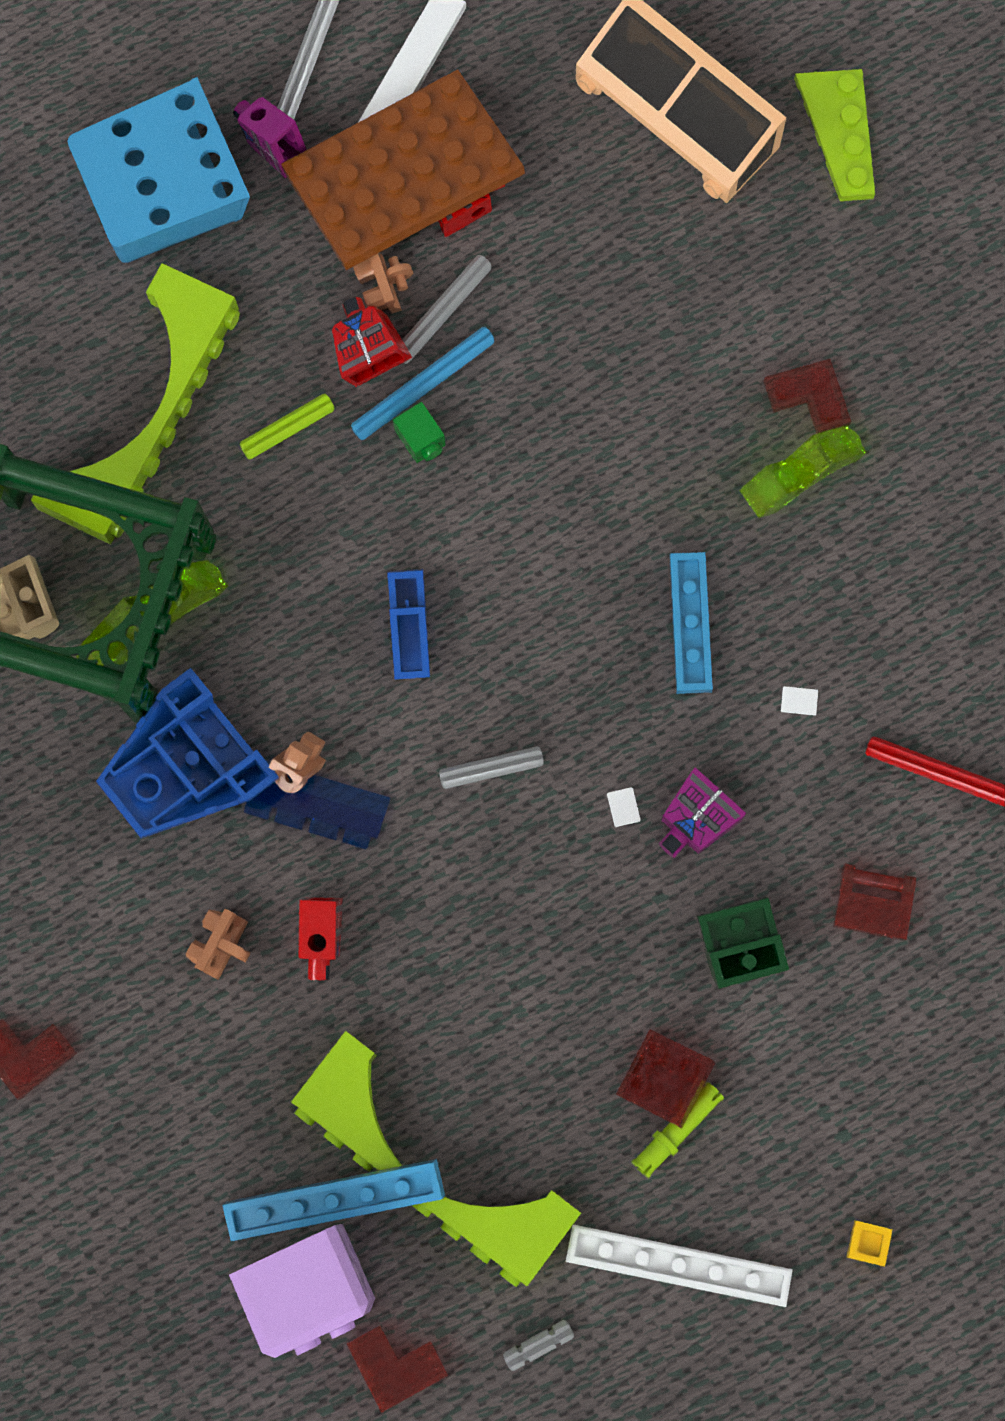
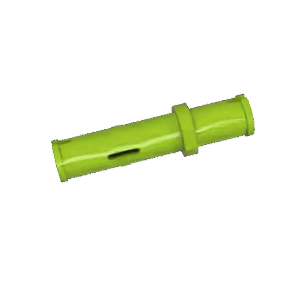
[631,1082,724,1179]

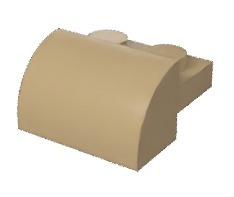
[0,555,59,640]

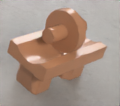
[353,253,413,313]

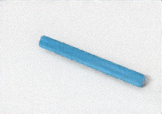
[351,327,494,440]

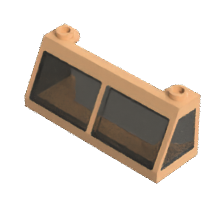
[576,0,787,203]

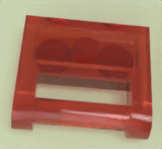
[833,863,916,941]

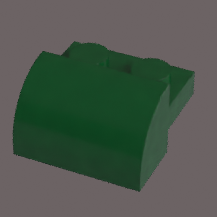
[697,897,789,989]

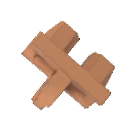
[268,732,326,793]
[186,909,250,980]

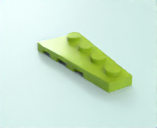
[794,69,875,201]

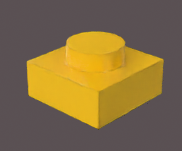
[847,1220,893,1267]

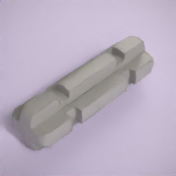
[503,1320,574,1371]

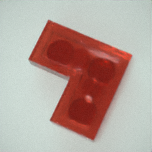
[763,359,851,435]
[0,1019,77,1100]
[347,1325,449,1413]

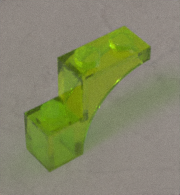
[739,425,867,518]

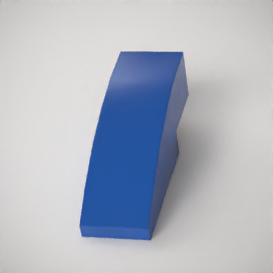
[387,569,430,680]

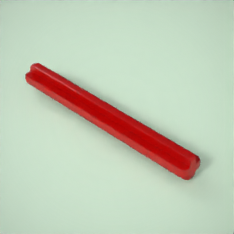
[865,736,1005,807]

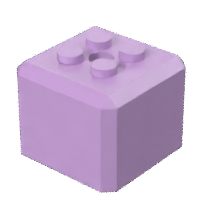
[229,1224,375,1358]

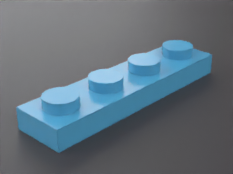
[669,552,713,694]

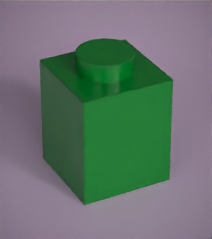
[393,402,446,463]

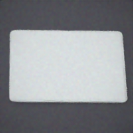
[781,686,818,715]
[607,787,640,827]

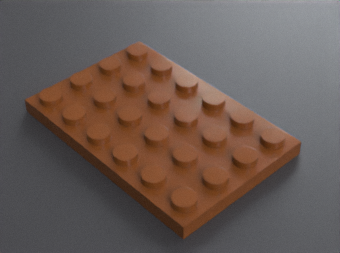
[281,69,525,270]

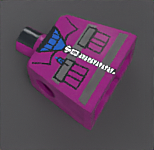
[233,97,307,179]
[658,767,746,858]

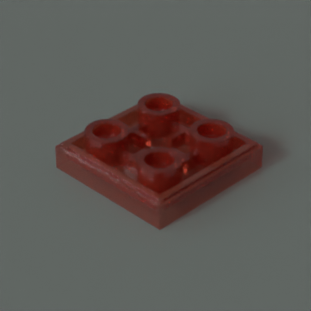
[616,1029,715,1129]

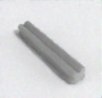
[439,746,544,789]

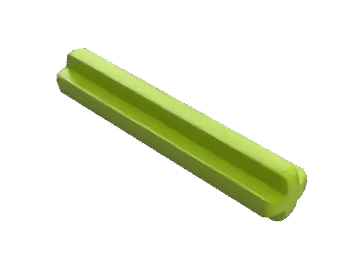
[240,394,334,459]

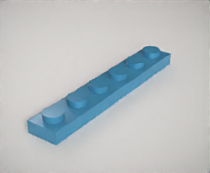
[222,1159,445,1241]

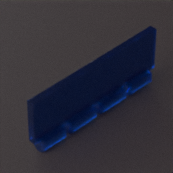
[244,761,391,850]

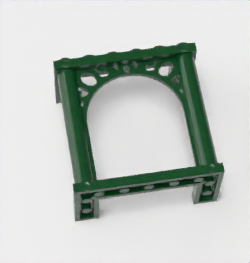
[0,444,216,723]

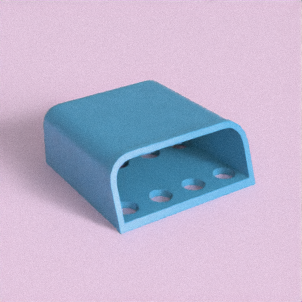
[67,77,250,263]

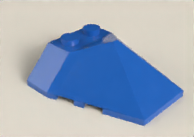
[96,668,279,838]

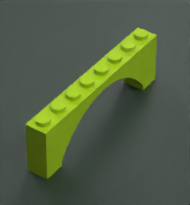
[31,263,240,545]
[291,1031,581,1287]

